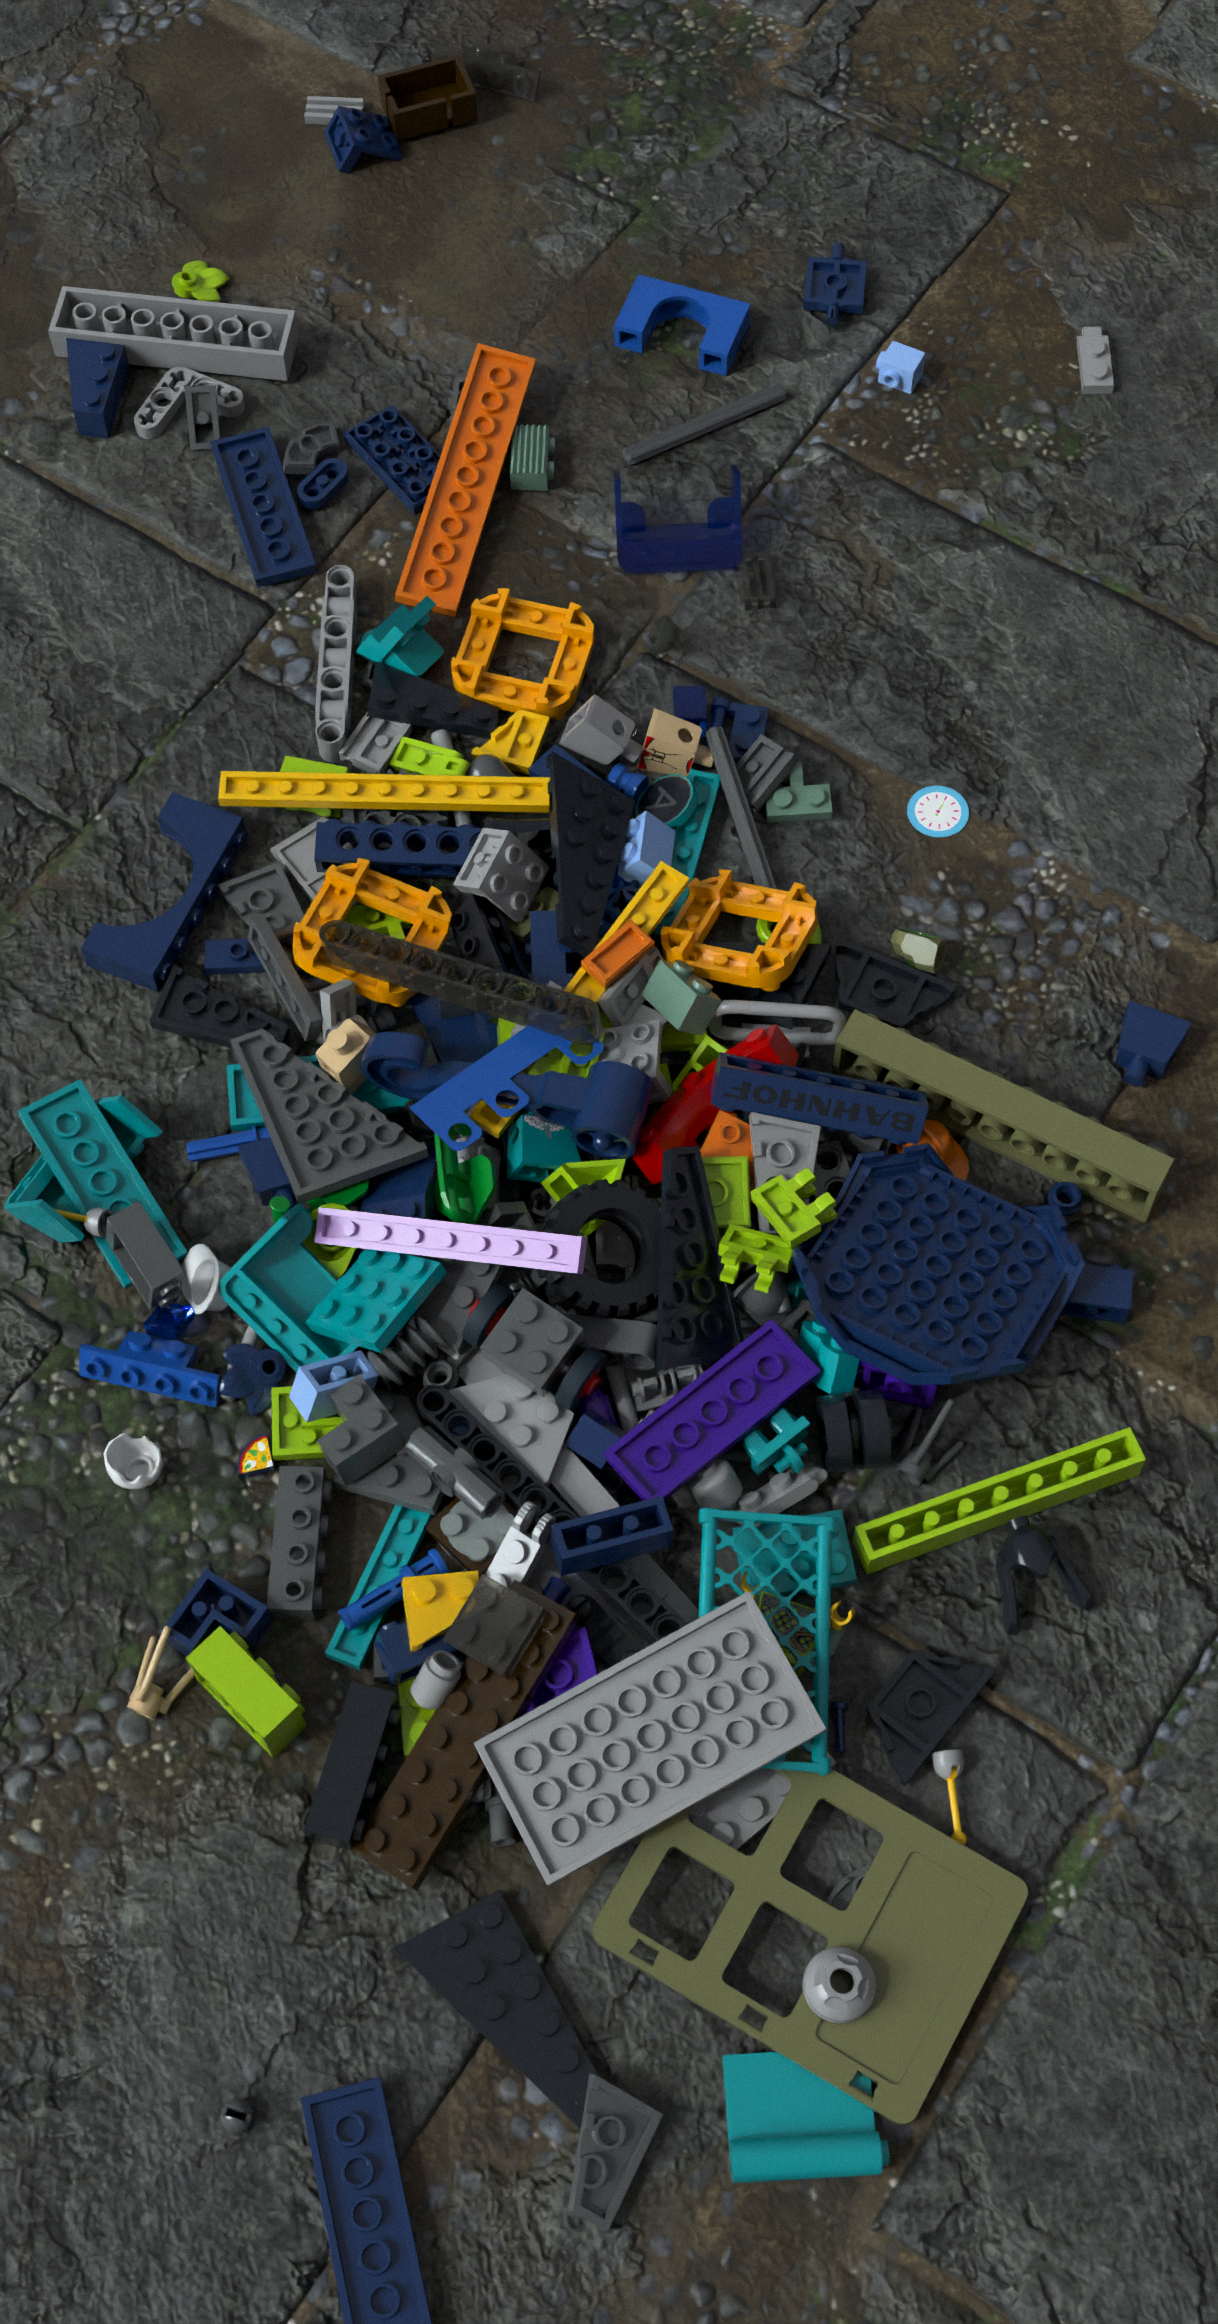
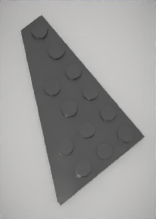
[230,1028,429,1203]

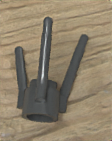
[894,1399,964,1486]

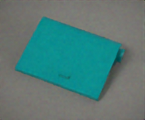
[722,2052,889,2184]

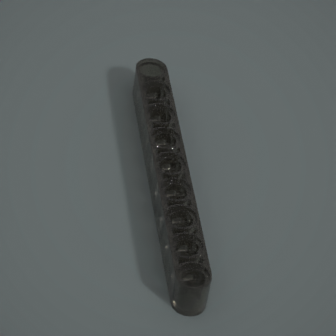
[319,920,603,1045]

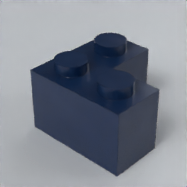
[161,1568,274,1656]

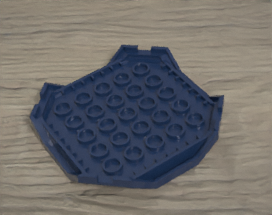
[792,1143,1085,1385]

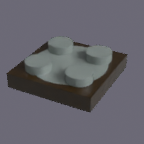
[426,1497,532,1580]

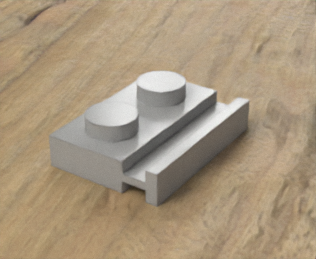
[339,713,413,774]

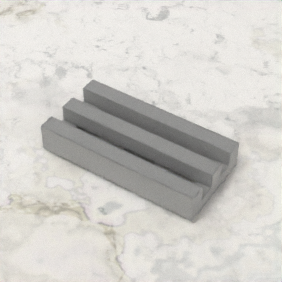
[304,96,364,125]

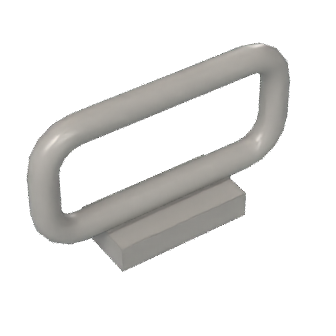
[708,1000,847,1064]

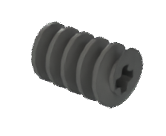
[367,1316,451,1392]

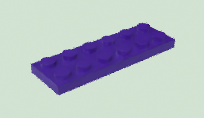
[603,1319,821,1501]

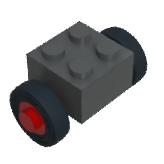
[462,1284,607,1411]

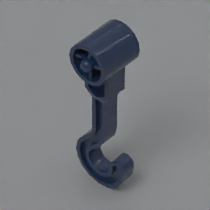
[360,1032,654,1159]

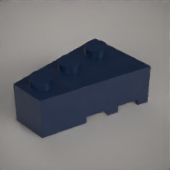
[525,910,574,997]

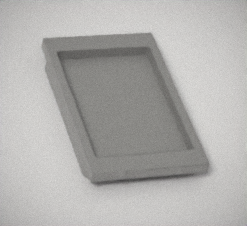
[270,816,361,907]

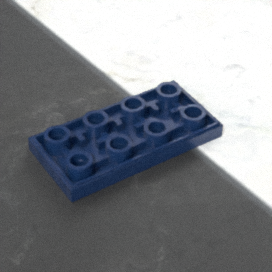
[343,404,441,515]
[408,957,498,1063]

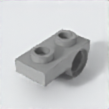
[320,978,369,1043]

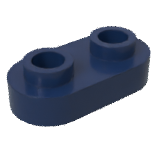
[297,458,349,510]

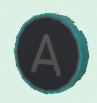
[635,774,698,827]

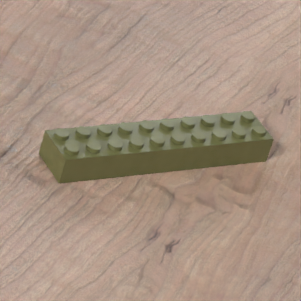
[832,1009,1174,1223]

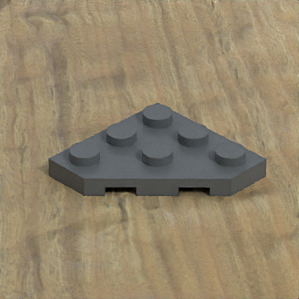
[332,1388,445,1516]

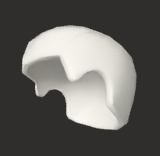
[103,1433,163,1489]

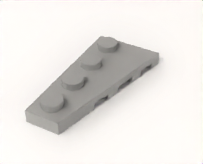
[749,1112,821,1265]

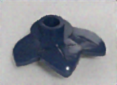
[218,1343,286,1415]

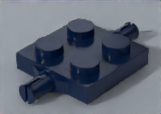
[803,243,867,327]

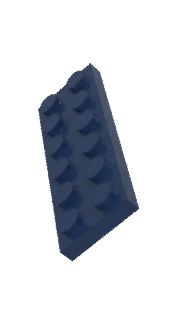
[210,427,317,588]
[300,2077,432,2324]

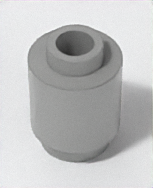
[411,1650,461,1709]

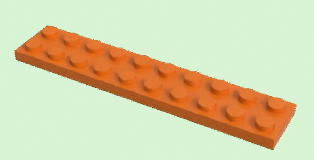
[395,343,536,618]

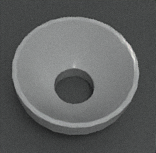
[802,1947,876,2024]

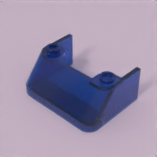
[613,465,742,573]

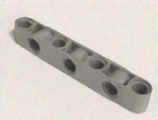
[315,565,357,762]

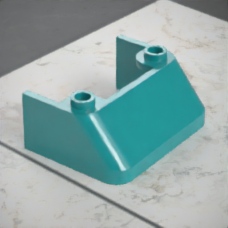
[4,1095,163,1243]

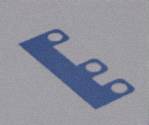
[409,1005,604,1151]

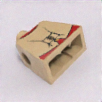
[637,708,713,777]

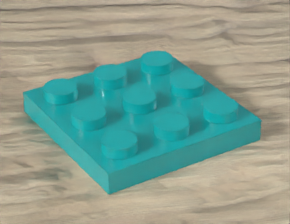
[305,1249,447,1353]

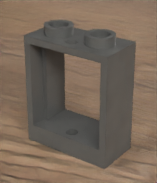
[105,1201,185,1311]

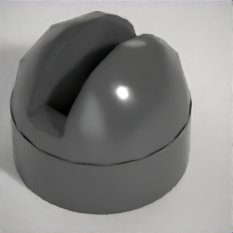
[220,2098,254,2134]

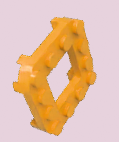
[451,588,594,720]
[293,858,452,1007]
[661,870,818,992]

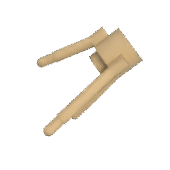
[127,1626,194,1720]

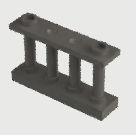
[247,915,384,1042]

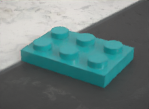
[732,1509,857,1597]

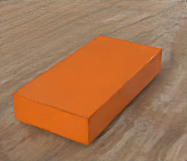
[581,919,655,989]

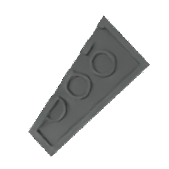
[218,862,315,980]

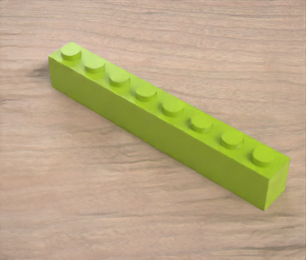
[852,1427,1146,1575]

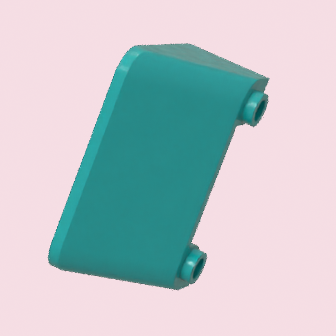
[219,1202,358,1373]

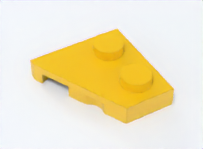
[471,709,550,775]
[401,1570,483,1652]

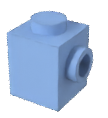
[876,340,925,394]

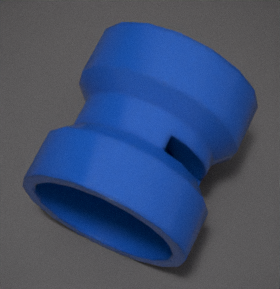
[606,763,649,806]

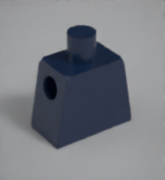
[1115,1000,1192,1087]
[238,1137,298,1211]

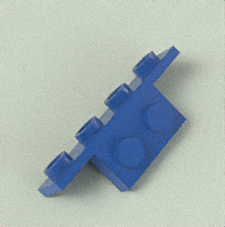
[79,1331,220,1407]

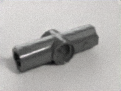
[405,1426,506,1519]

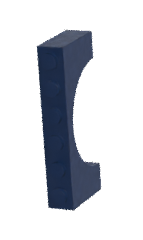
[80,792,248,992]

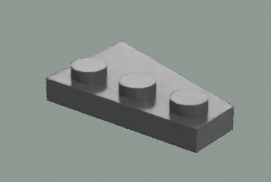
[568,2074,663,2231]

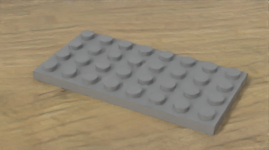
[474,1591,827,1887]

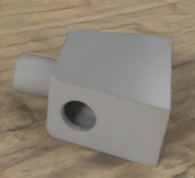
[559,694,643,765]

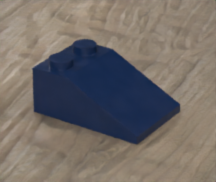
[361,1146,443,1221]

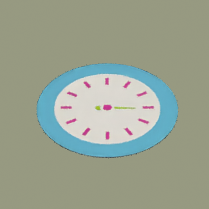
[907,786,969,838]

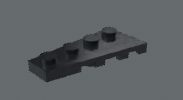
[367,661,499,739]

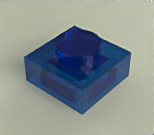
[144,1303,195,1340]

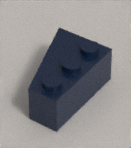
[66,338,130,439]

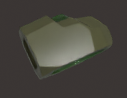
[891,928,947,974]

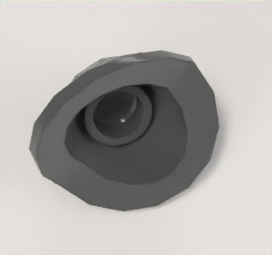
[732,1266,794,1325]

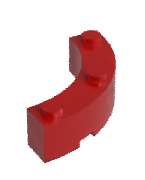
[631,1024,799,1185]

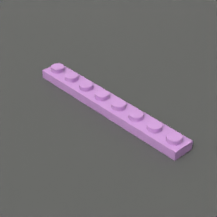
[314,1207,587,1274]

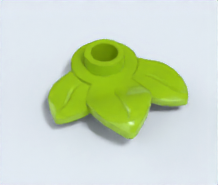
[172,260,229,302]

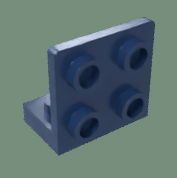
[324,105,403,174]

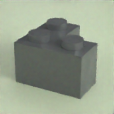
[317,1374,406,1487]

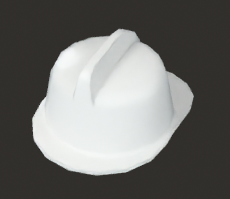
[182,1244,231,1314]

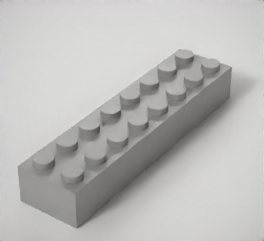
[48,286,299,381]

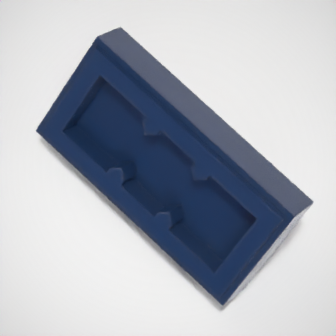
[204,938,266,975]

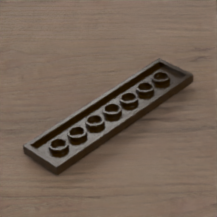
[351,1580,580,1891]

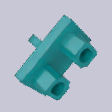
[743,1408,810,1476]

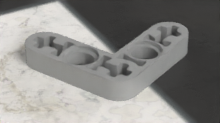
[134,366,245,439]

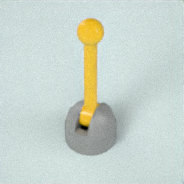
[54,1208,114,1238]
[932,1750,967,1845]

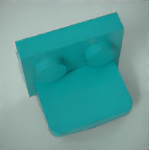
[355,596,444,677]

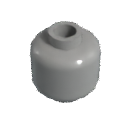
[688,1458,743,1511]

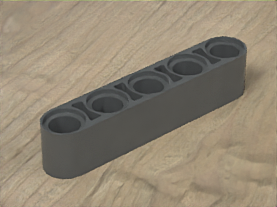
[561,1313,657,1370]

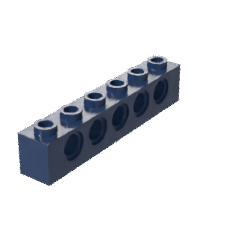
[314,819,518,878]

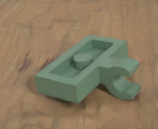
[765,762,833,823]

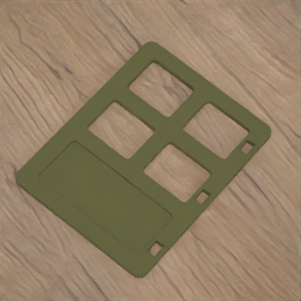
[592,1748,1028,2125]

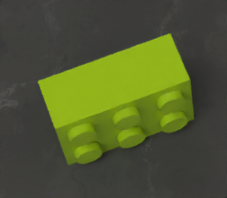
[186,1626,307,1758]

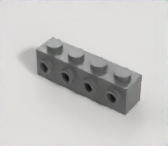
[267,1466,333,1622]

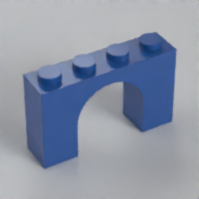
[614,274,750,376]

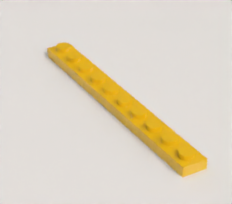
[218,771,550,813]
[469,861,689,1139]

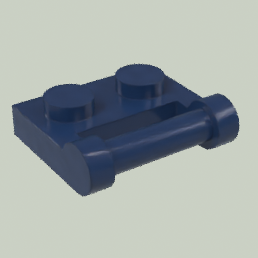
[703,697,769,764]

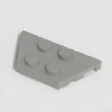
[449,1373,575,1487]

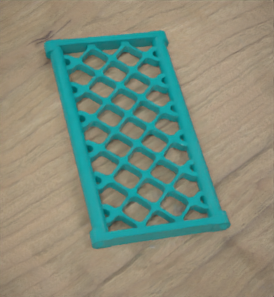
[698,1507,837,1776]

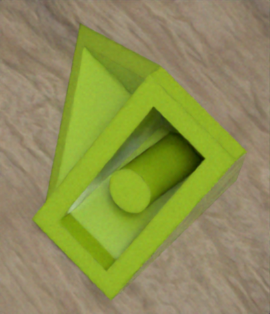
[541,1159,626,1237]

